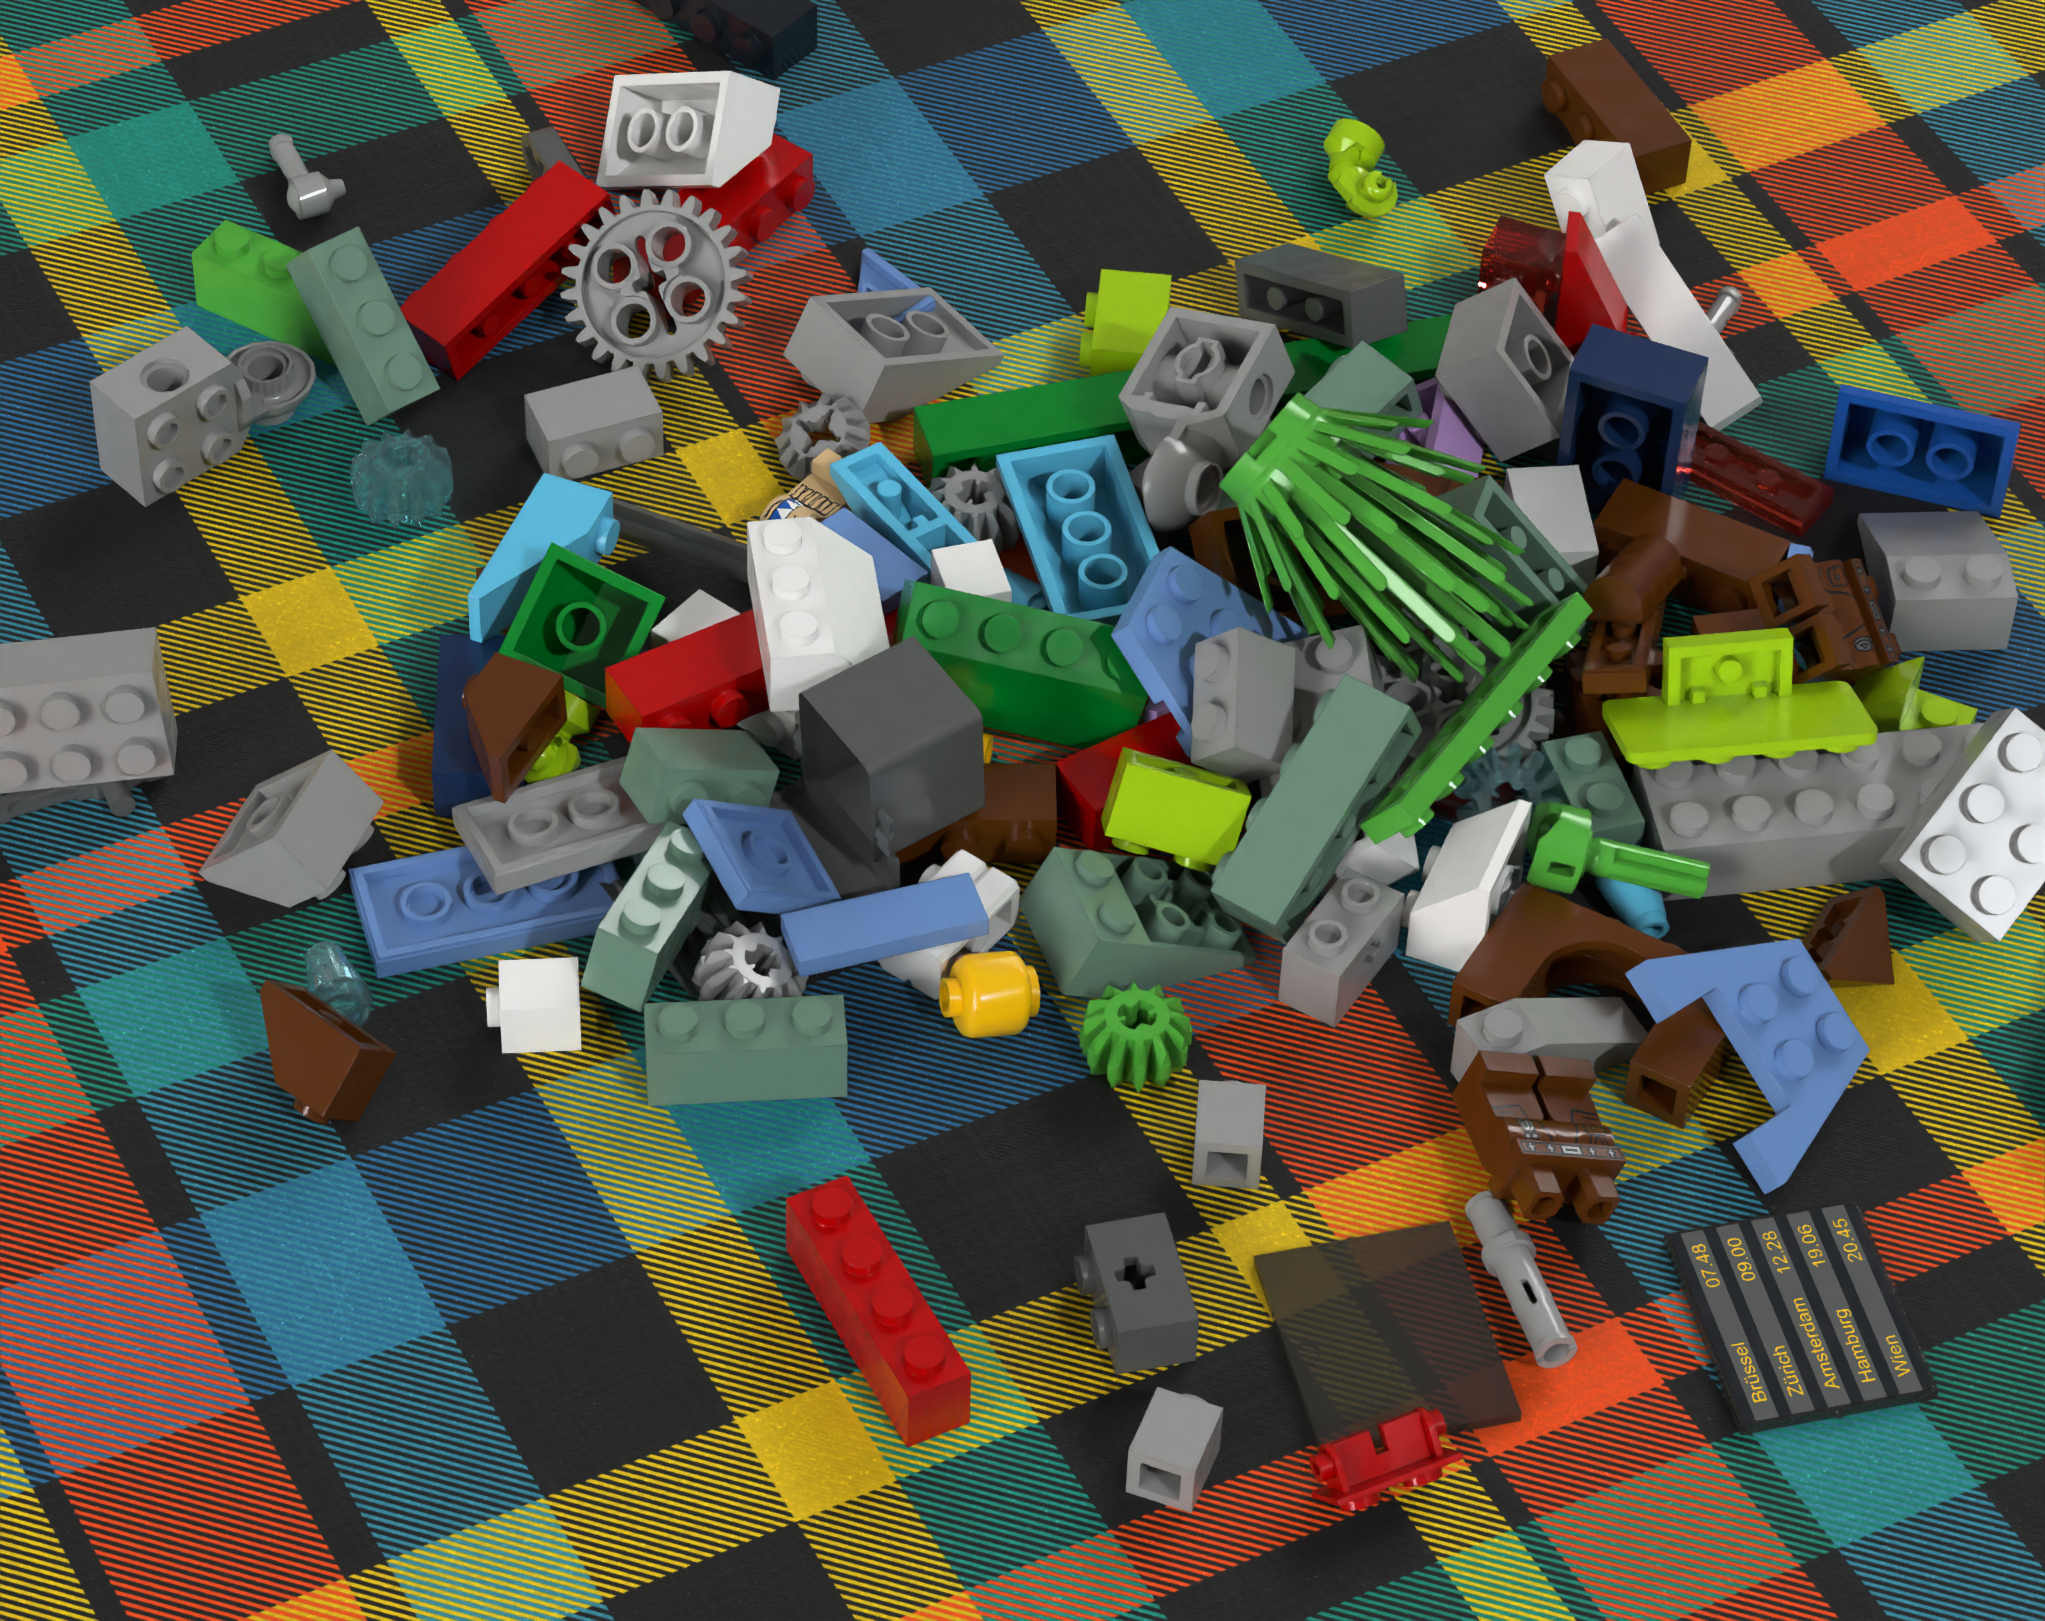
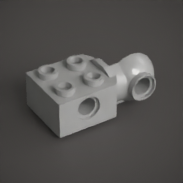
[1118,306,1295,533]
[90,326,316,507]

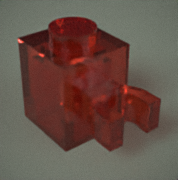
[1477,215,1566,313]

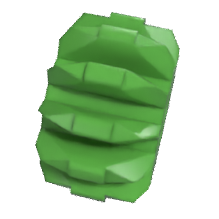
[1079,979,1192,1094]

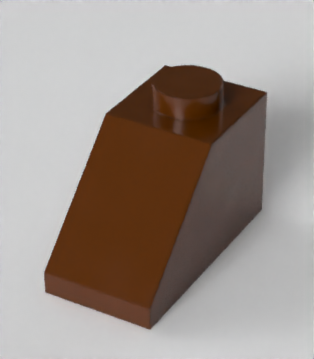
[462,652,568,803]
[260,980,397,1124]

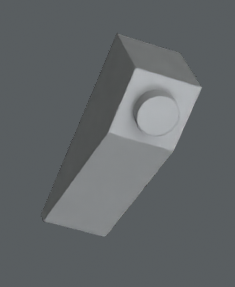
[1450,997,1648,1083]

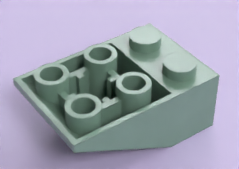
[1019,847,1257,999]

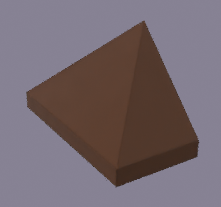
[1802,885,1894,988]

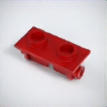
[1309,1406,1464,1511]

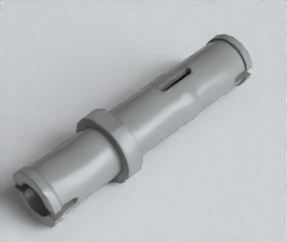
[1465,1190,1577,1368]

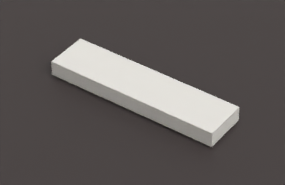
[1595,213,1764,435]

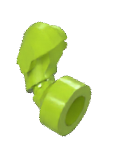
[1323,118,1398,218]
[524,690,601,784]

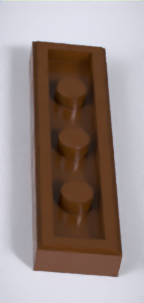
[1582,597,1667,695]

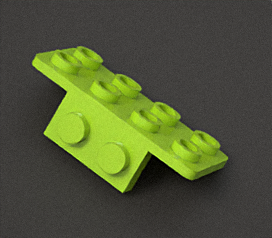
[1602,627,1878,769]

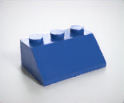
[1823,384,2022,518]

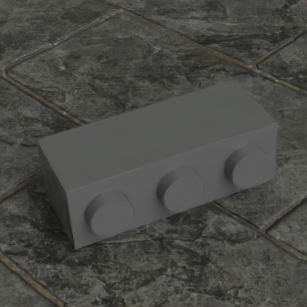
[1235,243,1408,349]

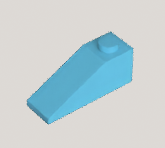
[829,442,977,584]
[467,473,620,643]

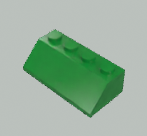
[890,579,1148,749]

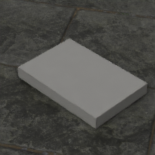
[452,756,666,895]

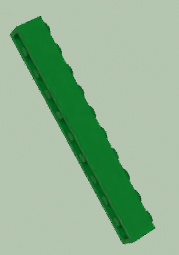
[913,314,1452,489]

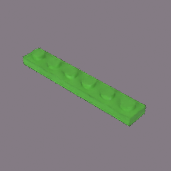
[1359,591,1593,845]

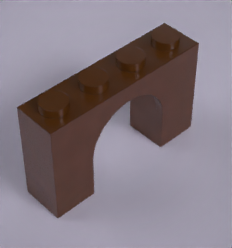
[1447,881,1735,1129]

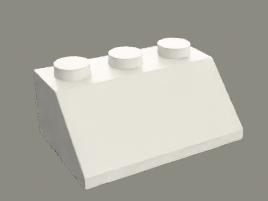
[596,71,781,190]
[747,517,890,712]

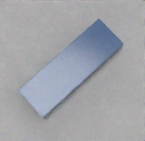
[781,872,989,978]

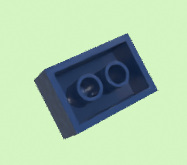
[1556,324,1709,515]

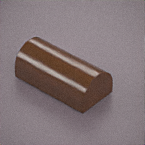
[1583,534,1682,624]

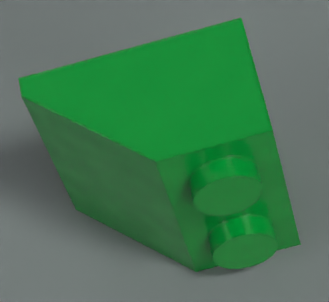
[498,542,666,709]

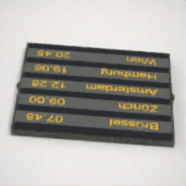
[1663,1200,1939,1435]

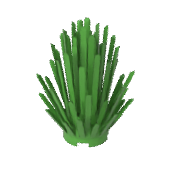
[1218,392,1534,684]

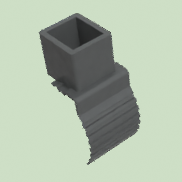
[598,636,985,997]

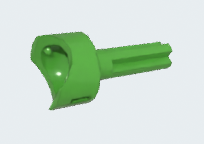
[1526,802,1710,899]

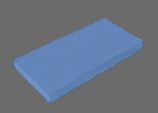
[348,846,620,979]

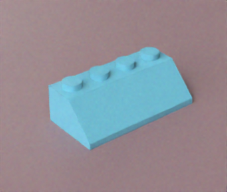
[996,434,1160,626]

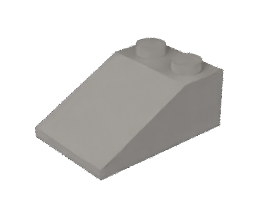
[783,287,1004,423]
[1857,511,2018,652]

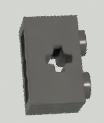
[1074,1212,1199,1375]

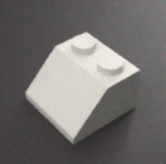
[1401,799,1532,972]

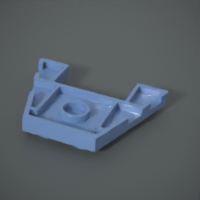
[1111,546,1310,774]
[1625,938,1870,1194]

